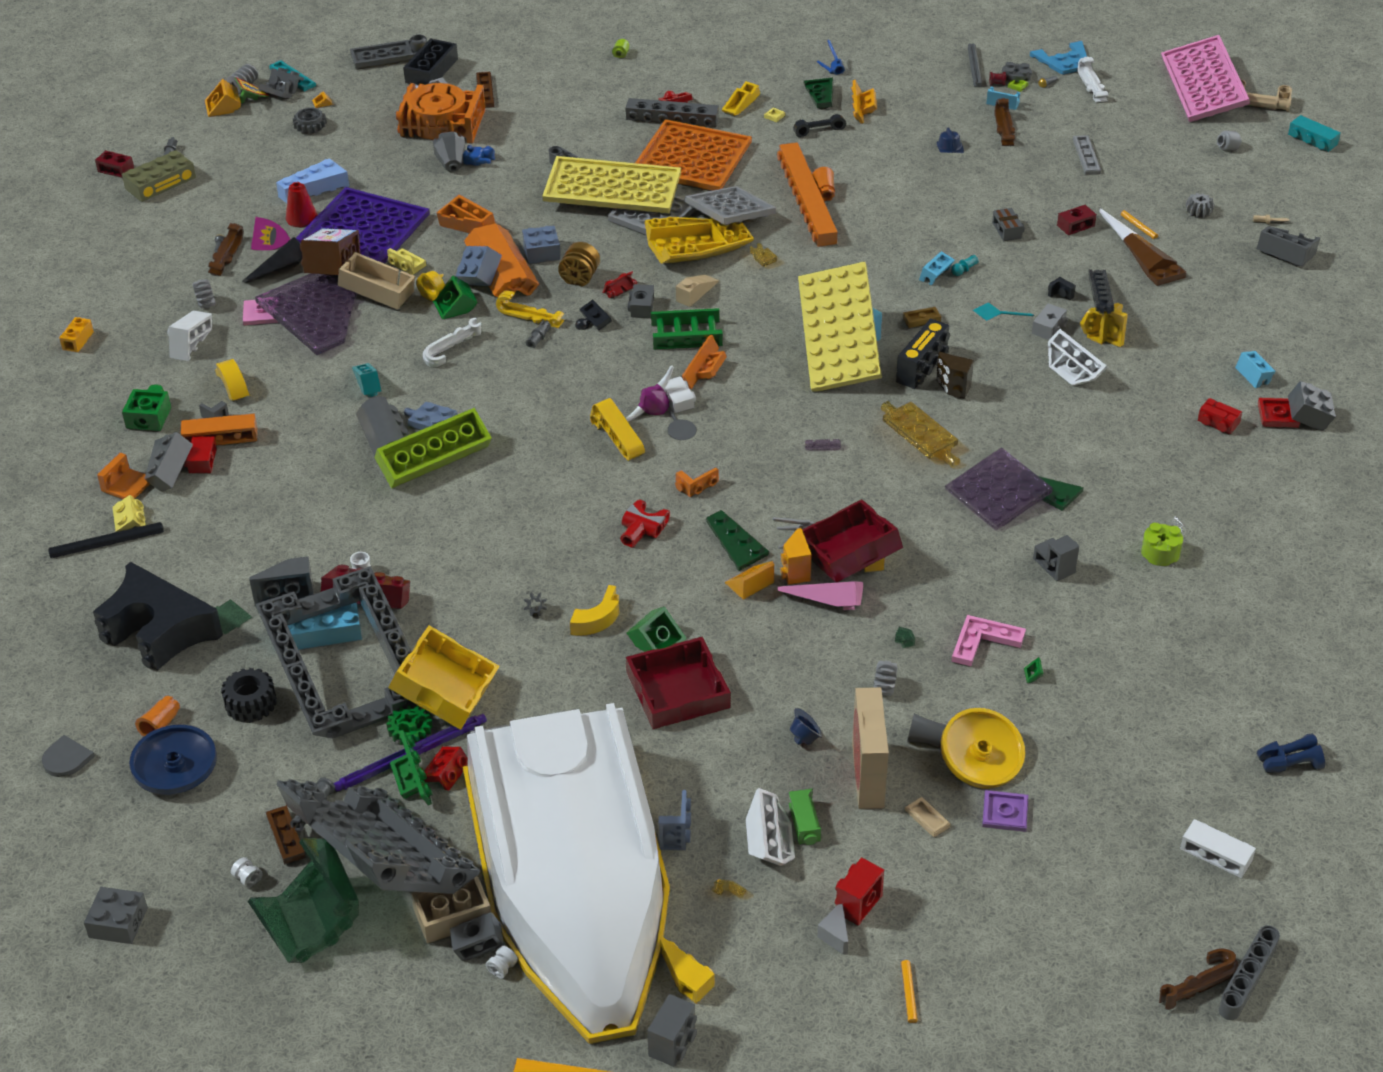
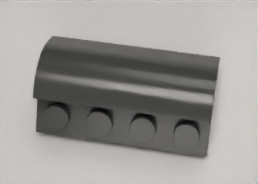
[356,396,409,457]

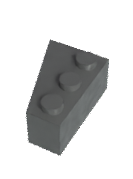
[145,432,193,491]

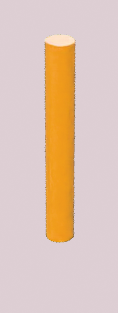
[1121,210,1158,239]
[901,960,917,1023]

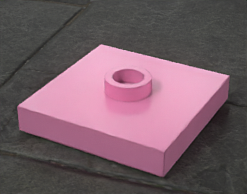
[243,298,279,325]

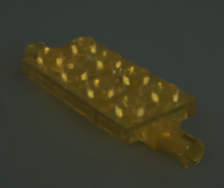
[881,401,960,468]

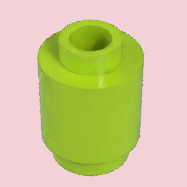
[612,39,630,58]

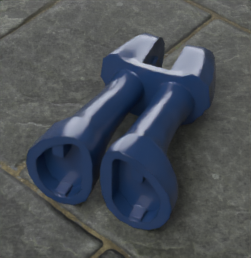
[1256,733,1325,773]

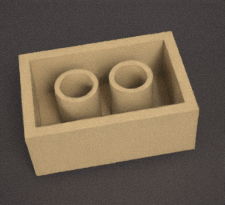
[411,876,491,943]

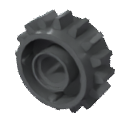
[293,107,327,134]

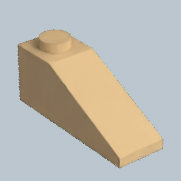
[676,275,719,307]

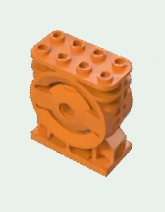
[396,83,485,143]

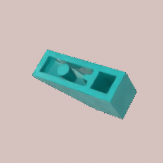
[352,363,382,397]

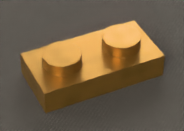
[903,307,941,328]

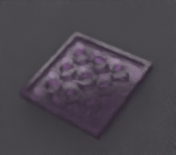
[945,447,1052,531]

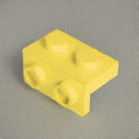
[387,248,426,275]
[113,495,146,532]

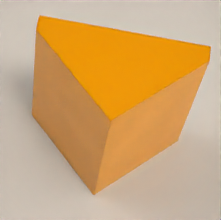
[725,561,774,600]

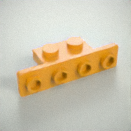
[851,80,877,124]

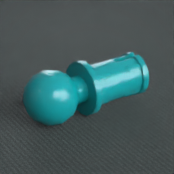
[951,255,979,276]

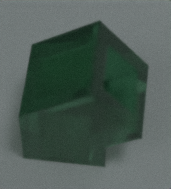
[895,626,915,648]

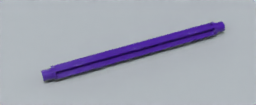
[334,713,487,792]

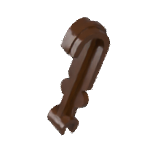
[994,98,1015,146]
[208,223,244,276]
[1159,948,1239,1010]

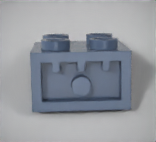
[659,790,691,850]

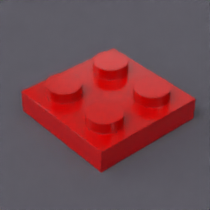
[1258,398,1300,428]

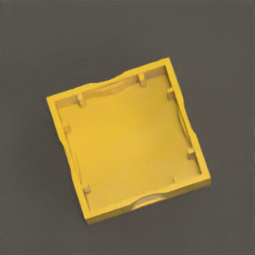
[388,625,500,730]

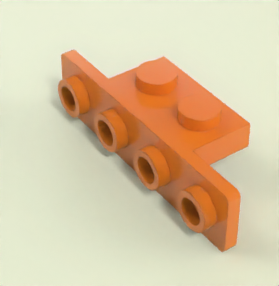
[682,335,727,389]

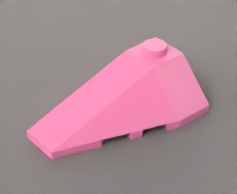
[778,581,863,610]

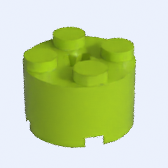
[1141,522,1183,566]

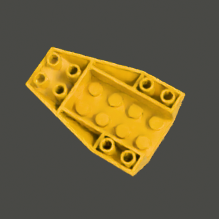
[645,217,754,264]

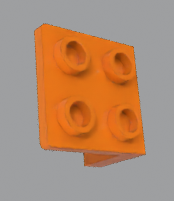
[97,452,150,499]

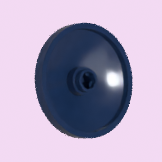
[129,724,217,795]

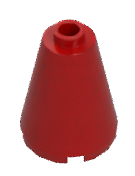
[285,182,318,228]

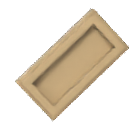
[905,797,951,837]

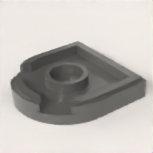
[42,735,95,777]

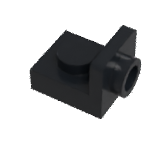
[1048,277,1076,300]

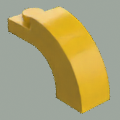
[215,359,250,401]
[570,585,619,636]

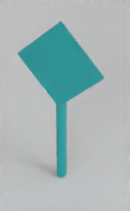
[972,302,1034,321]

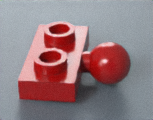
[658,91,693,103]

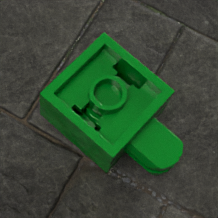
[122,384,171,431]

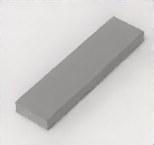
[1073,135,1101,175]

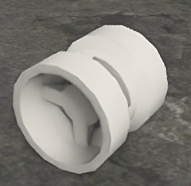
[350,552,371,569]
[231,857,262,888]
[486,946,518,979]

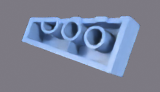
[276,158,349,203]

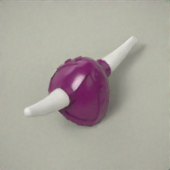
[625,365,674,422]

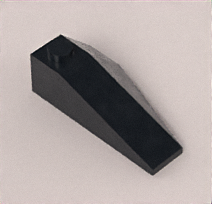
[242,237,303,283]

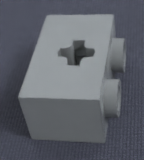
[1032,303,1068,340]

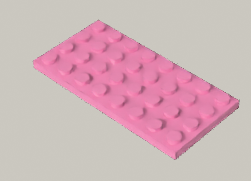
[1161,35,1250,122]

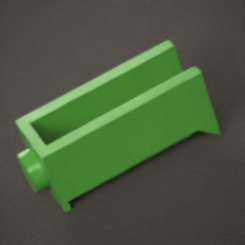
[789,788,821,845]

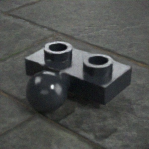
[575,299,612,331]

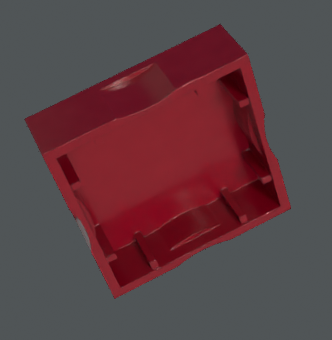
[802,499,904,583]
[626,636,731,729]

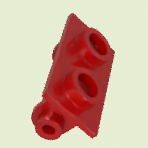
[602,271,637,298]

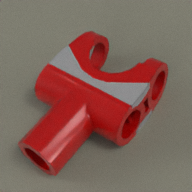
[620,499,670,548]

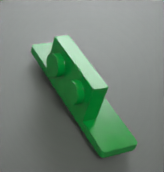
[390,730,433,806]

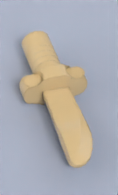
[1253,215,1290,224]

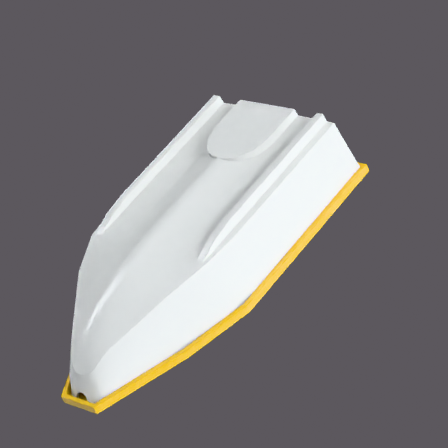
[463,703,670,1044]

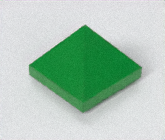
[1024,657,1044,683]

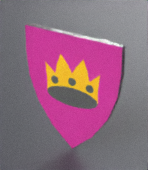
[251,217,291,250]

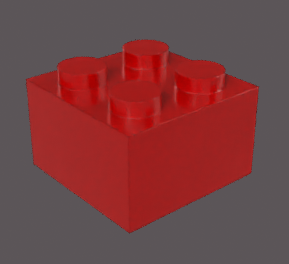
[834,857,885,926]

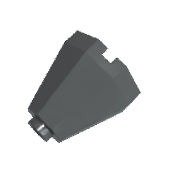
[433,132,465,172]

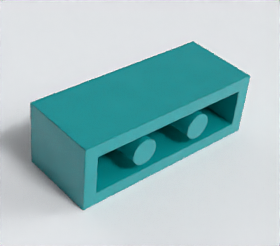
[1288,115,1341,152]

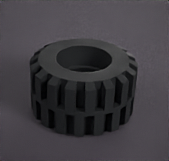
[221,668,277,723]

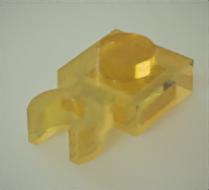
[750,243,777,267]

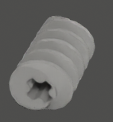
[227,64,259,93]

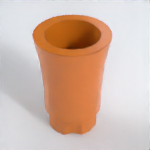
[812,167,835,201]
[135,696,180,736]

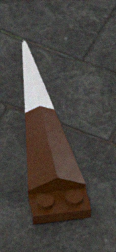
[1100,209,1186,286]

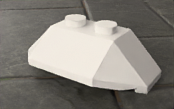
[1048,329,1107,386]
[746,788,795,866]

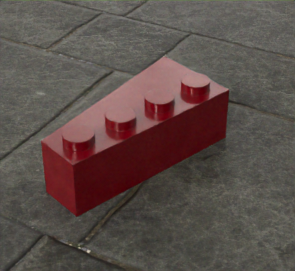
[320,564,410,609]

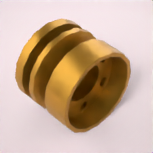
[558,242,600,286]

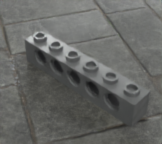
[625,98,719,127]

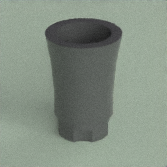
[907,713,946,747]

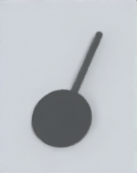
[667,406,697,440]

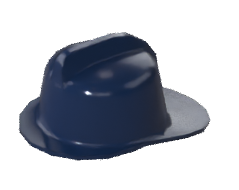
[937,127,964,153]
[790,708,822,745]

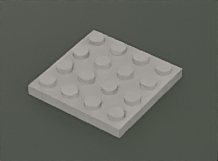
[685,186,776,225]
[608,195,697,235]

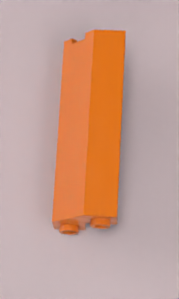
[464,223,539,297]

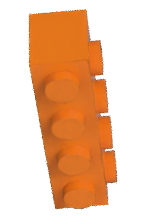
[181,413,257,445]

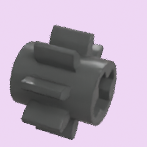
[524,592,548,616]

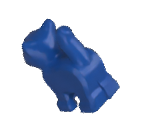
[463,145,495,166]

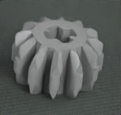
[1186,193,1214,218]
[193,279,216,309]
[873,661,898,696]

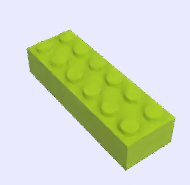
[374,407,492,489]

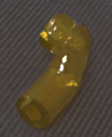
[712,879,747,899]

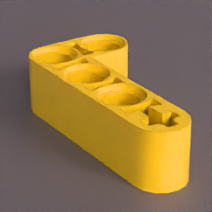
[590,398,645,461]

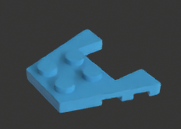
[1030,41,1087,75]

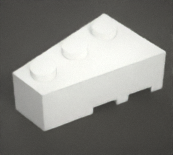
[167,311,212,361]

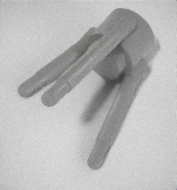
[773,517,814,549]

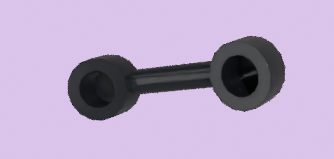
[793,114,847,138]

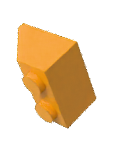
[205,79,241,117]
[780,528,811,585]

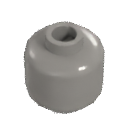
[1217,131,1241,151]

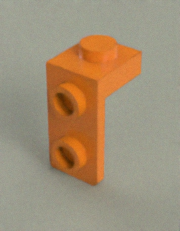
[675,468,719,497]

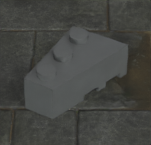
[1256,226,1320,266]

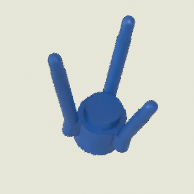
[817,40,845,75]

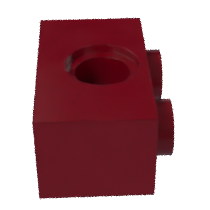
[1057,204,1097,235]

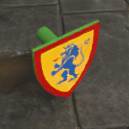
[235,77,270,103]

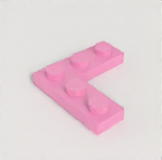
[952,615,1026,666]

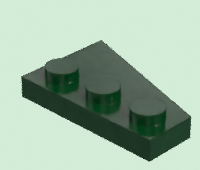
[803,77,834,109]

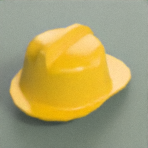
[416,271,445,301]

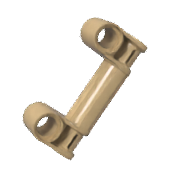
[1240,79,1292,112]

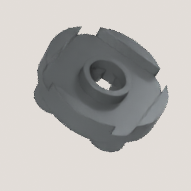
[1002,62,1032,82]

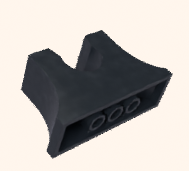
[93,562,223,671]

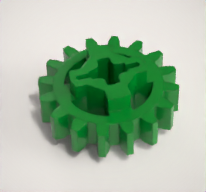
[386,705,433,745]

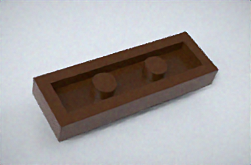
[266,805,306,865]

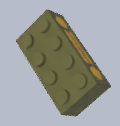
[122,150,196,202]

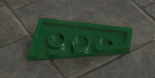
[706,510,769,572]

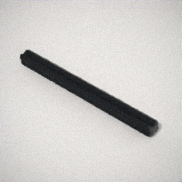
[48,522,164,558]

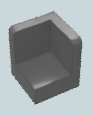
[199,401,229,418]

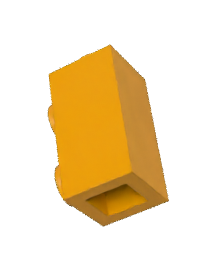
[59,317,94,353]

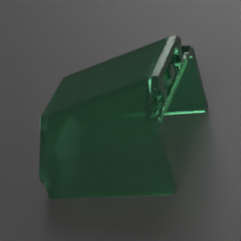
[247,838,359,963]

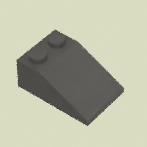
[249,556,314,607]

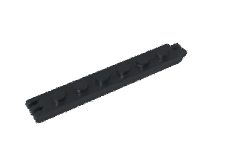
[1088,269,1114,314]

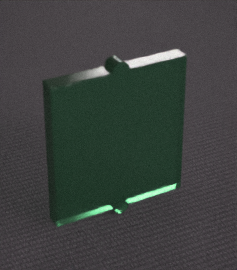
[215,599,252,635]

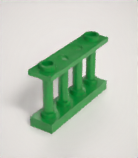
[651,308,723,350]

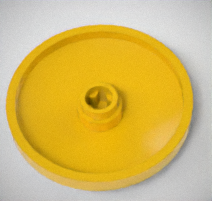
[941,708,1025,789]

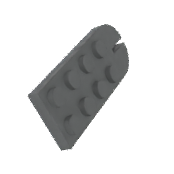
[350,34,427,69]

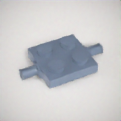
[404,402,457,430]

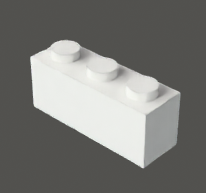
[1180,819,1256,878]

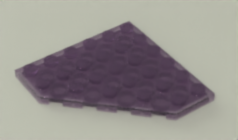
[255,274,356,355]

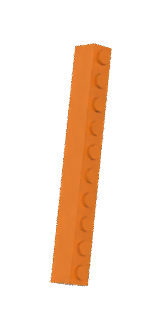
[777,142,838,247]

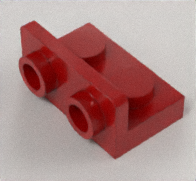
[424,747,468,791]

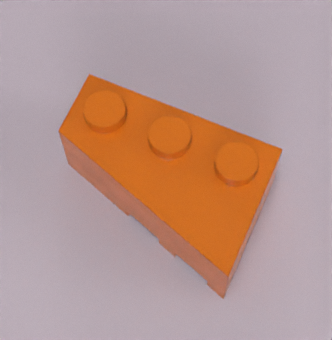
[436,195,495,233]

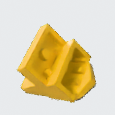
[1079,303,1128,347]

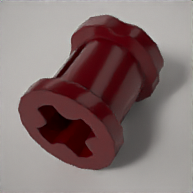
[989,72,1006,85]

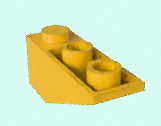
[660,937,715,1004]

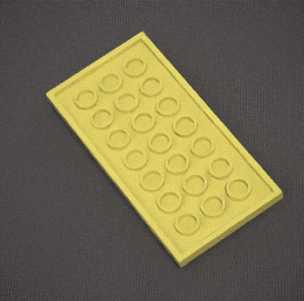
[542,156,681,213]
[798,262,882,392]

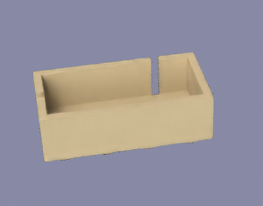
[338,252,415,309]

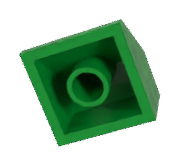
[433,275,478,319]
[626,606,687,652]

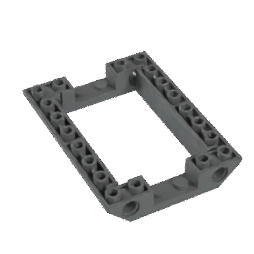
[255,566,418,739]

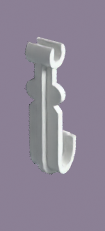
[1078,57,1108,103]
[423,318,481,367]

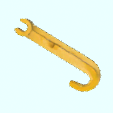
[496,291,565,328]

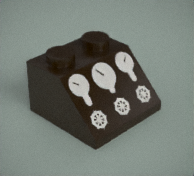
[936,352,974,399]

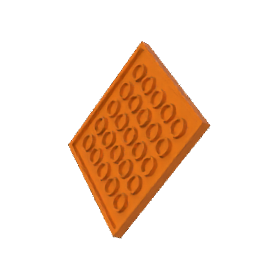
[635,119,752,191]

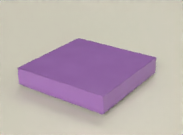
[982,790,1028,832]

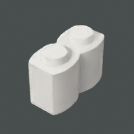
[664,377,696,413]

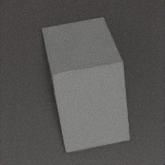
[817,904,848,954]

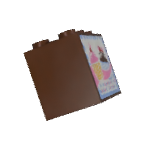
[300,228,361,275]

